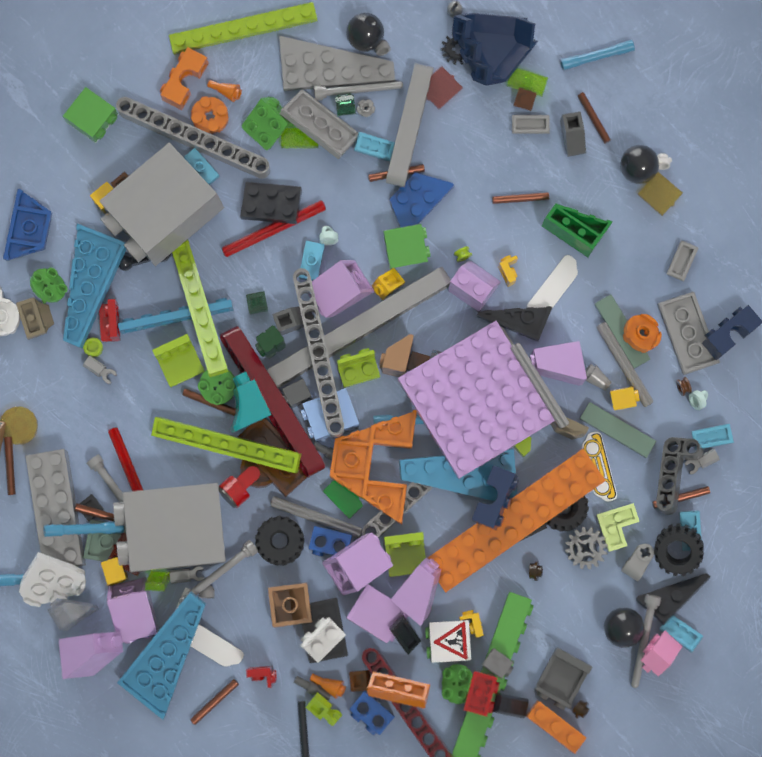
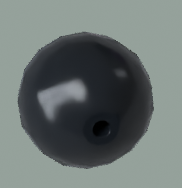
[346,13,384,51]
[620,145,659,184]
[604,608,645,648]

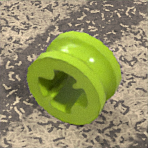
[453,246,473,262]

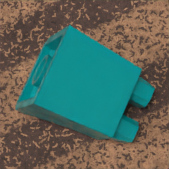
[230,372,271,433]

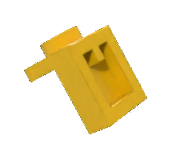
[498,255,518,287]
[372,268,405,300]
[459,610,484,638]

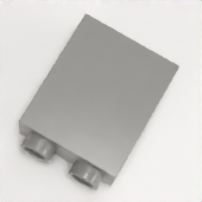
[99,142,224,266]
[113,483,226,573]

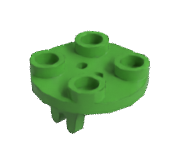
[30,268,68,304]
[198,370,236,405]
[442,664,473,704]

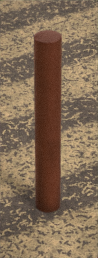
[578,92,611,144]
[368,164,425,182]
[492,192,549,204]
[182,388,236,416]
[4,437,16,495]
[652,486,710,509]
[74,503,115,522]
[190,679,239,725]

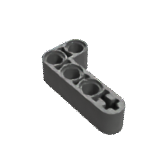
[656,437,704,515]

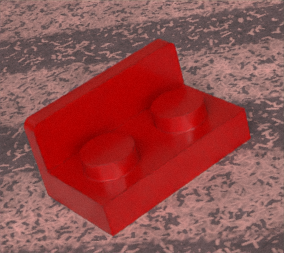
[99,299,121,342]
[246,666,277,688]
[463,671,500,717]

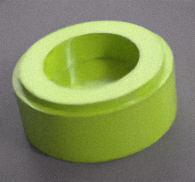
[83,338,103,357]

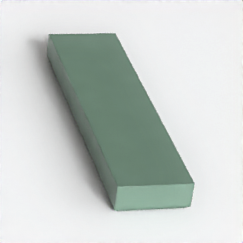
[594,295,650,369]
[580,402,656,458]

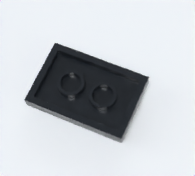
[240,182,302,224]
[302,598,348,663]

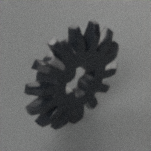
[441,35,463,65]

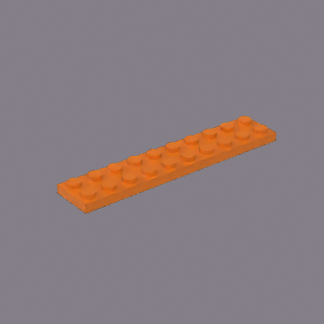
[428,449,606,593]

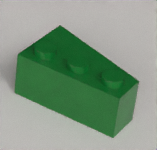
[541,204,613,258]

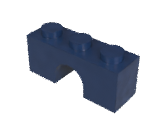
[702,305,762,360]
[472,465,519,530]

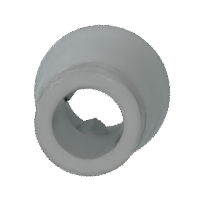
[585,364,611,391]

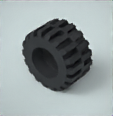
[654,523,704,576]

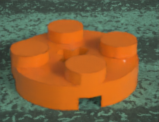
[191,96,229,135]
[623,314,662,353]

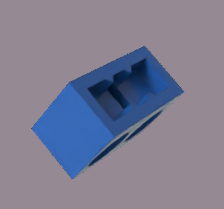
[309,526,352,557]
[349,691,395,735]

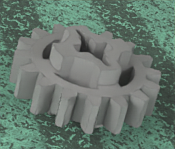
[565,527,608,569]

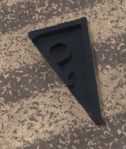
[477,306,552,341]
[636,573,711,625]

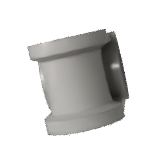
[621,544,654,582]

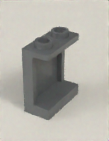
[534,648,592,710]

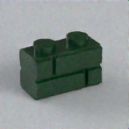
[255,325,286,359]

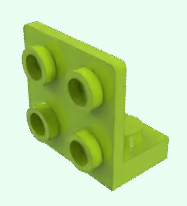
[152,334,205,387]
[337,348,380,388]
[384,532,426,577]

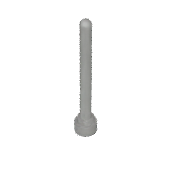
[314,81,403,101]
[87,454,124,502]
[179,540,258,604]
[631,594,661,688]

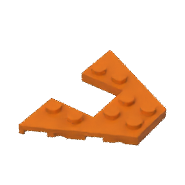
[330,410,417,524]

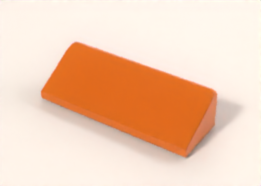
[367,672,430,709]

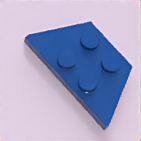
[389,173,454,227]
[3,189,53,261]

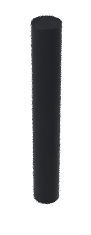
[297,701,309,757]

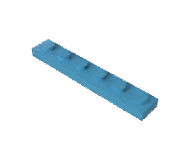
[118,298,234,334]

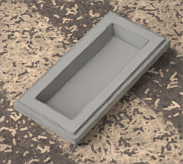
[512,115,550,134]
[667,240,698,282]

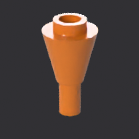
[207,80,242,102]
[310,674,346,699]

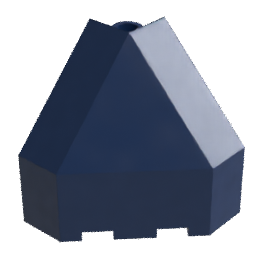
[452,13,538,86]

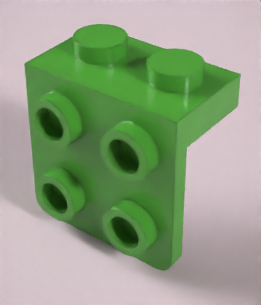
[242,96,294,150]

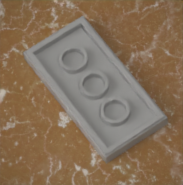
[279,89,358,160]
[657,292,720,375]

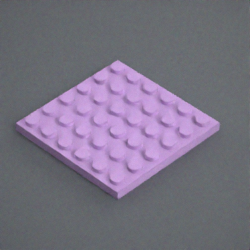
[397,321,555,479]

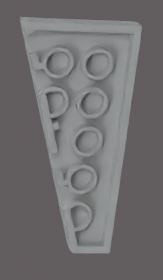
[279,36,395,91]

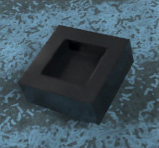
[79,494,105,522]

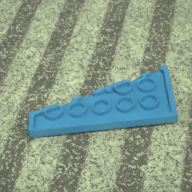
[63,224,126,349]
[399,448,517,501]
[117,592,206,720]

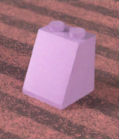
[308,260,374,318]
[448,260,501,311]
[529,341,587,386]
[322,533,393,595]
[390,557,441,626]
[107,577,158,644]
[347,584,408,644]
[59,631,123,679]

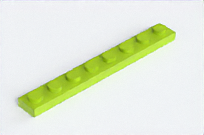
[169,2,318,55]
[172,240,228,377]
[151,416,301,473]

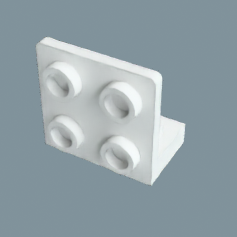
[300,617,346,663]

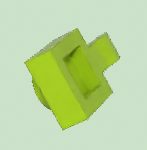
[305,692,342,726]

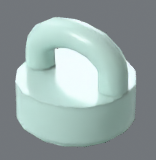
[319,226,338,246]
[689,390,708,410]

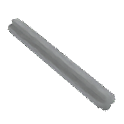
[597,322,653,407]
[511,343,569,428]
[270,496,362,538]

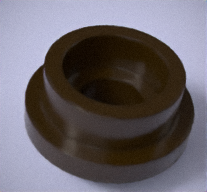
[529,561,543,581]
[572,700,590,719]

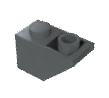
[560,111,586,157]
[272,306,314,335]

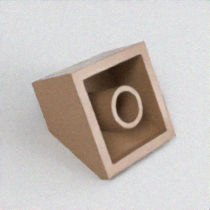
[380,334,414,377]
[268,583,312,628]

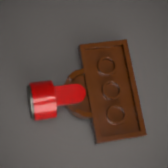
[218,418,307,508]

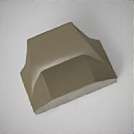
[16,297,54,340]
[550,417,589,440]

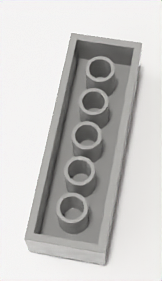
[26,449,86,567]

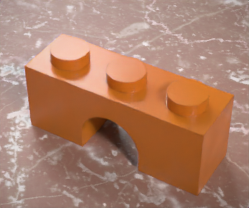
[160,47,209,110]
[526,701,586,754]

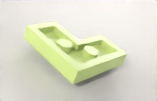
[596,503,640,552]

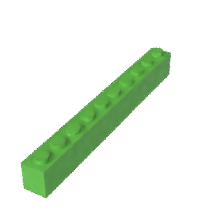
[452,592,534,757]

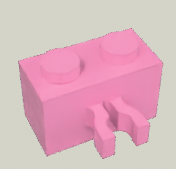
[641,631,683,676]

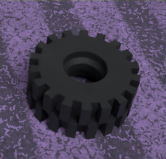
[545,496,589,532]
[255,516,305,566]

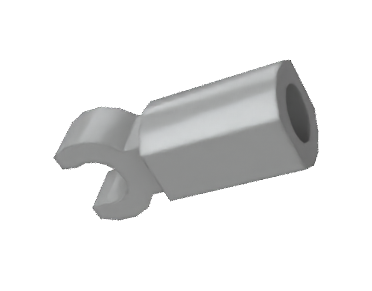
[83,356,117,385]
[684,448,720,475]
[170,566,205,584]

